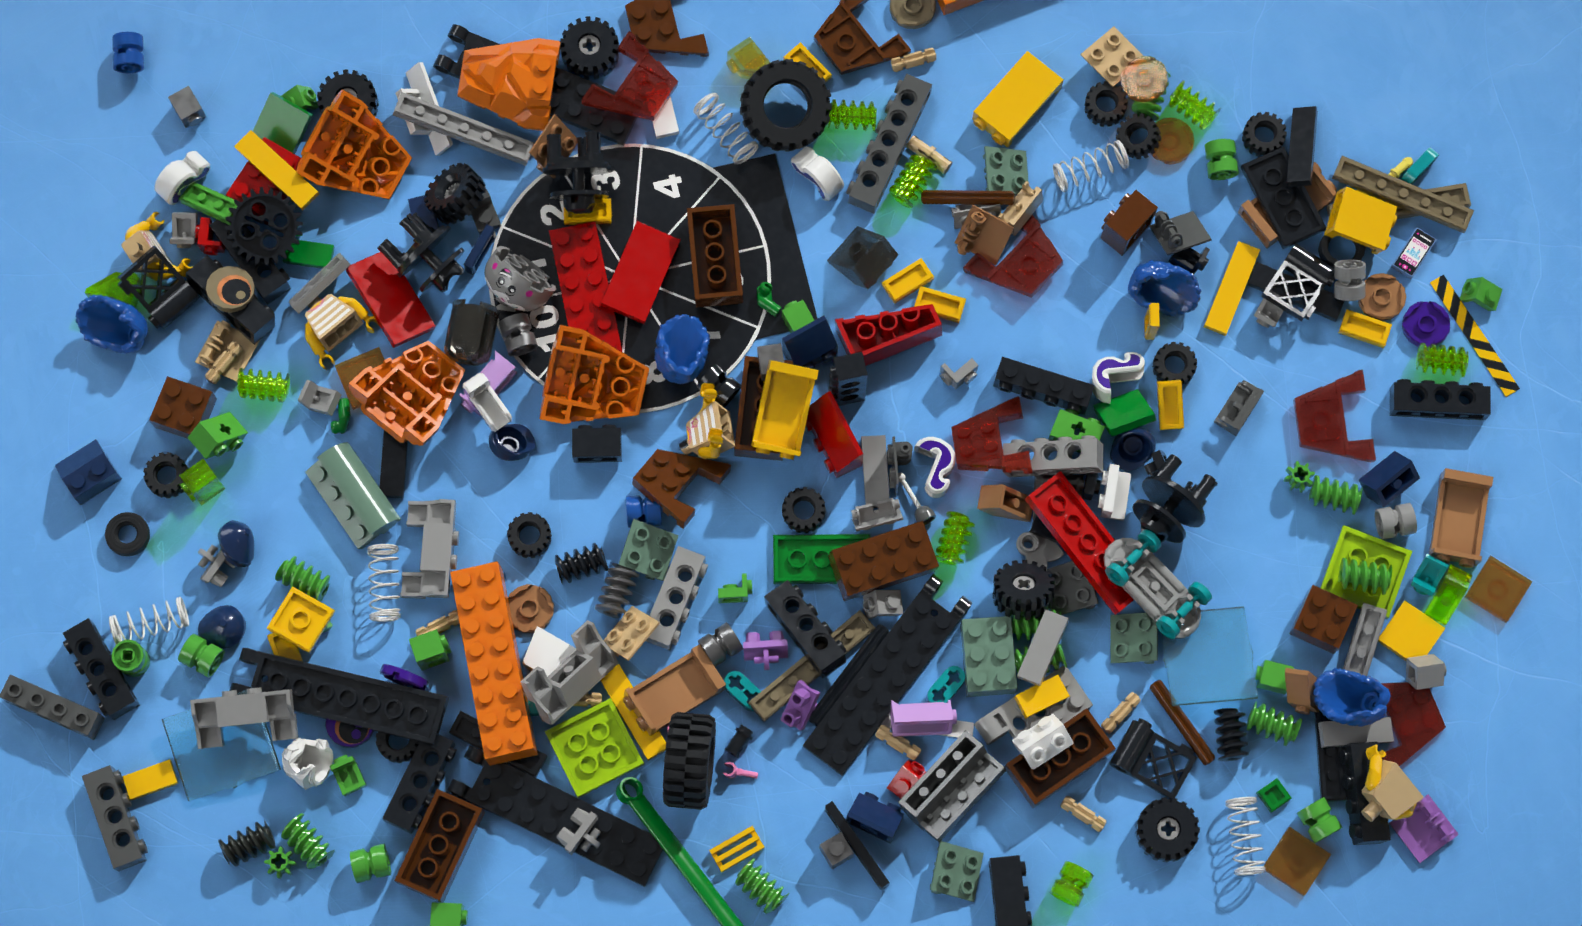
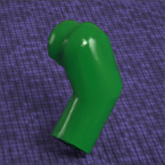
[756,282,782,317]
[331,398,351,434]

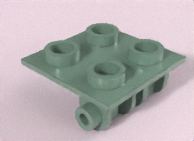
[983,146,1028,195]
[618,519,679,581]
[1110,613,1158,664]
[930,841,984,902]

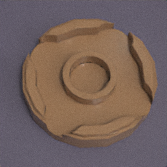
[1358,273,1406,321]
[508,584,554,633]

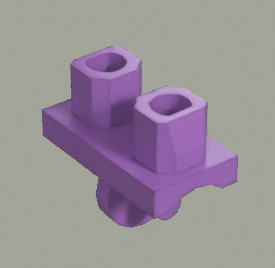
[743,630,788,670]
[781,680,820,731]

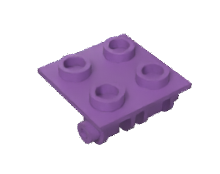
[1389,794,1459,863]

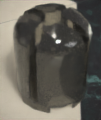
[444,299,499,366]

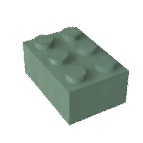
[960,616,1017,697]

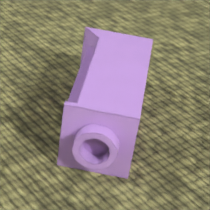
[459,350,517,416]
[890,700,957,737]

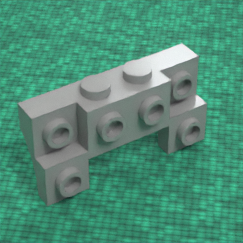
[400,499,459,599]
[520,620,618,725]
[190,687,298,749]

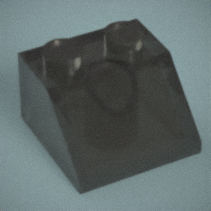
[827,226,899,289]

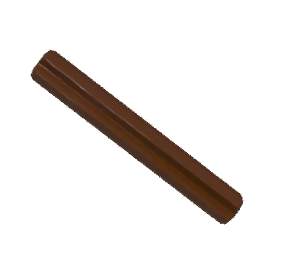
[921,190,1015,205]
[1150,680,1215,765]

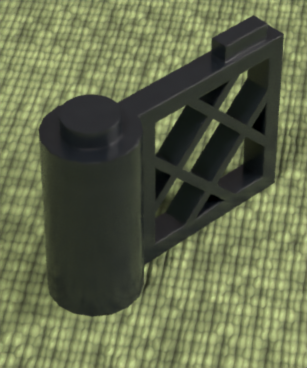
[1261,243,1335,321]
[118,246,200,329]
[1109,718,1197,799]

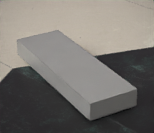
[288,253,351,314]
[861,435,890,508]
[1343,603,1387,676]
[1017,610,1069,686]
[1318,717,1394,748]

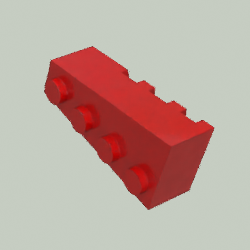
[835,304,942,366]

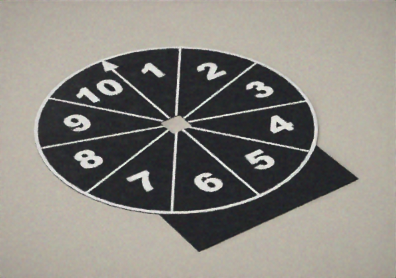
[489,144,818,413]

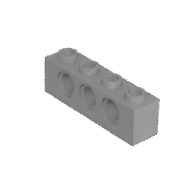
[1003,435,1103,477]
[646,546,708,650]

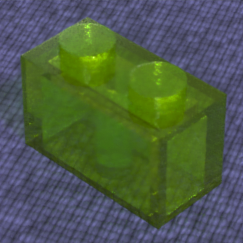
[179,459,225,506]

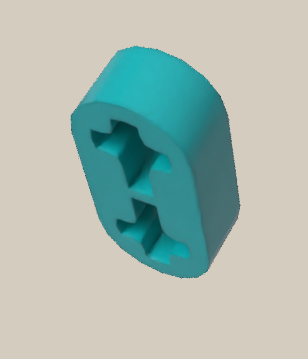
[1401,147,1439,185]
[927,666,965,703]
[724,671,761,712]

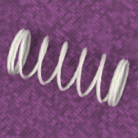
[693,93,758,164]
[1053,140,1129,192]
[367,544,401,622]
[109,596,189,644]
[1225,797,1266,876]

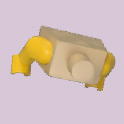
[1361,744,1424,822]

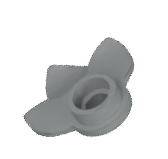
[1016,532,1064,571]

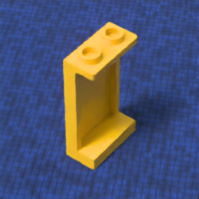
[972,51,1064,148]
[751,360,819,460]

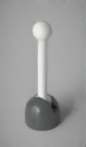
[898,473,936,525]

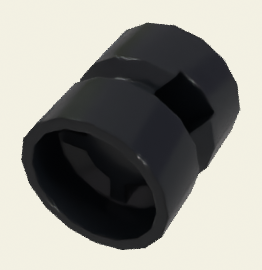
[696,364,742,407]

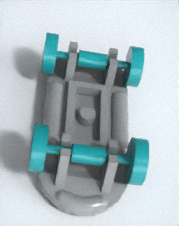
[1104,529,1212,639]

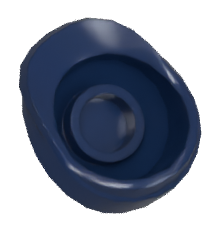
[489,424,536,461]
[1110,426,1156,471]
[218,520,254,567]
[198,605,246,648]

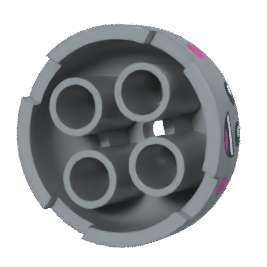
[484,246,556,311]

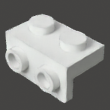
[1098,464,1131,521]
[1012,714,1073,769]

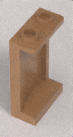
[1238,162,1337,248]
[1429,468,1493,568]
[623,644,726,736]

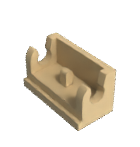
[997,181,1043,236]

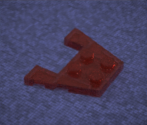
[581,31,678,121]
[963,214,1063,298]
[1293,370,1376,463]
[951,396,1033,474]
[1381,682,1446,766]

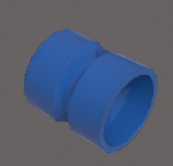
[112,32,144,74]
[626,495,662,528]

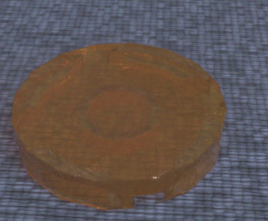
[1121,56,1168,102]
[1151,117,1194,164]

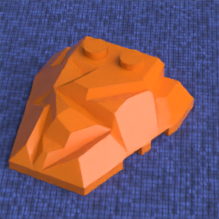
[457,38,561,131]
[296,90,412,199]
[539,325,649,424]
[348,341,465,446]

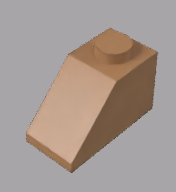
[977,484,1032,522]
[1285,668,1319,715]

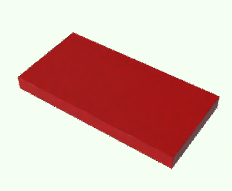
[600,221,680,324]
[345,252,436,348]

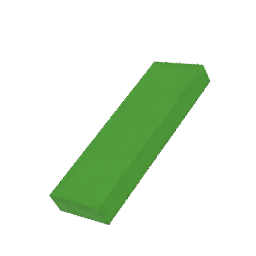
[179,182,237,225]

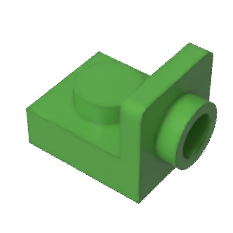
[718,573,752,603]

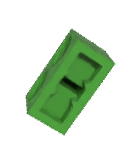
[409,629,452,671]

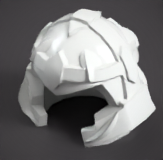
[282,738,333,790]

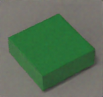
[1256,778,1292,813]

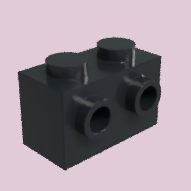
[572,425,622,463]

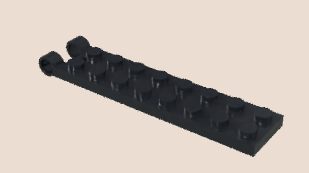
[433,24,643,146]
[803,574,973,776]
[229,648,449,746]
[447,746,663,887]

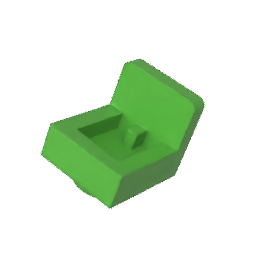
[281,85,318,110]
[1460,277,1502,311]
[330,755,367,796]

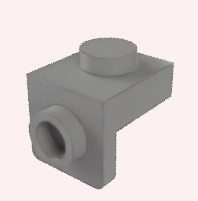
[170,212,198,248]
[1254,290,1284,328]
[940,358,978,389]
[298,380,342,416]
[863,590,903,619]

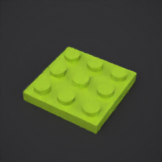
[1320,525,1412,620]
[545,698,644,798]

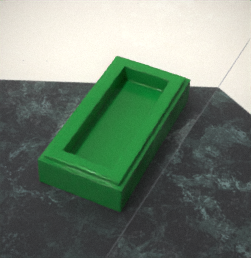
[282,240,335,269]

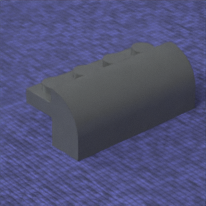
[898,730,1006,842]

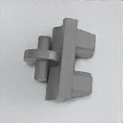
[198,545,236,587]
[556,808,601,855]

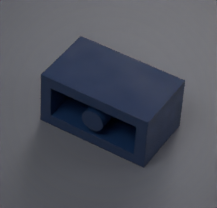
[1359,451,1420,507]

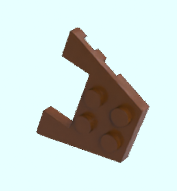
[625,0,709,57]
[814,0,911,75]
[632,449,731,529]

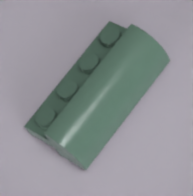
[305,442,401,549]

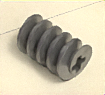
[595,563,639,618]

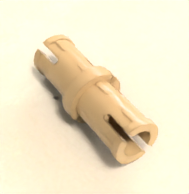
[906,135,953,174]

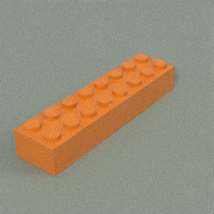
[450,561,538,766]

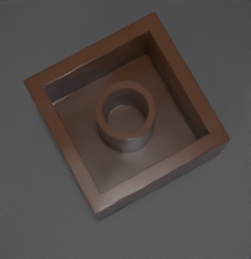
[1101,190,1158,256]
[149,376,217,439]
[1289,585,1358,654]

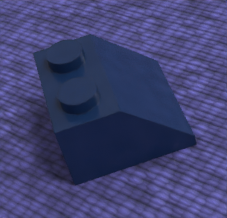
[782,316,838,369]
[55,439,122,505]
[846,792,904,844]

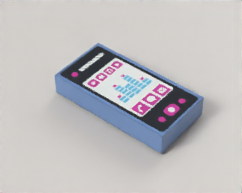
[1391,227,1437,279]

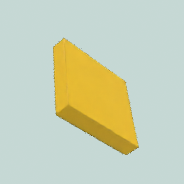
[267,586,335,654]
[1378,600,1445,661]

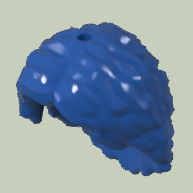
[1128,260,1201,317]
[75,295,148,354]
[655,314,710,384]
[1313,668,1391,727]

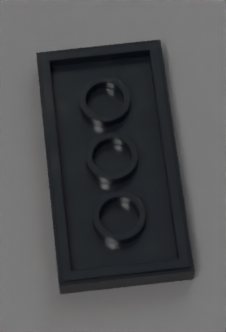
[1241,147,1326,249]

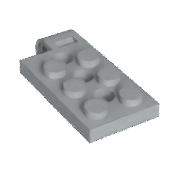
[974,666,1093,745]

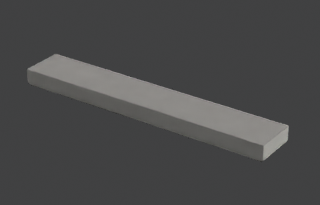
[393,92,535,166]

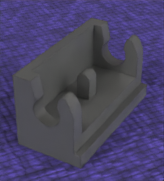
[1214,380,1264,436]

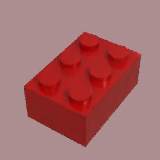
[226,137,301,225]

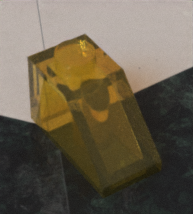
[726,37,770,79]

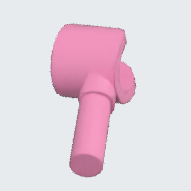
[723,762,758,779]

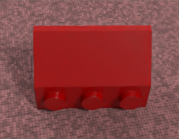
[805,391,864,478]

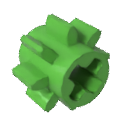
[1284,461,1315,492]
[264,847,297,879]

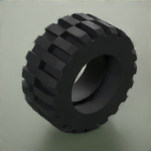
[740,59,832,152]
[663,712,716,810]

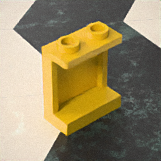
[1324,186,1397,255]

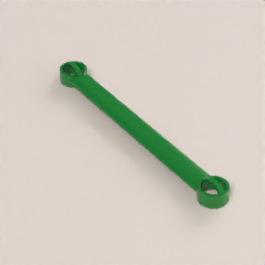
[616,777,744,926]

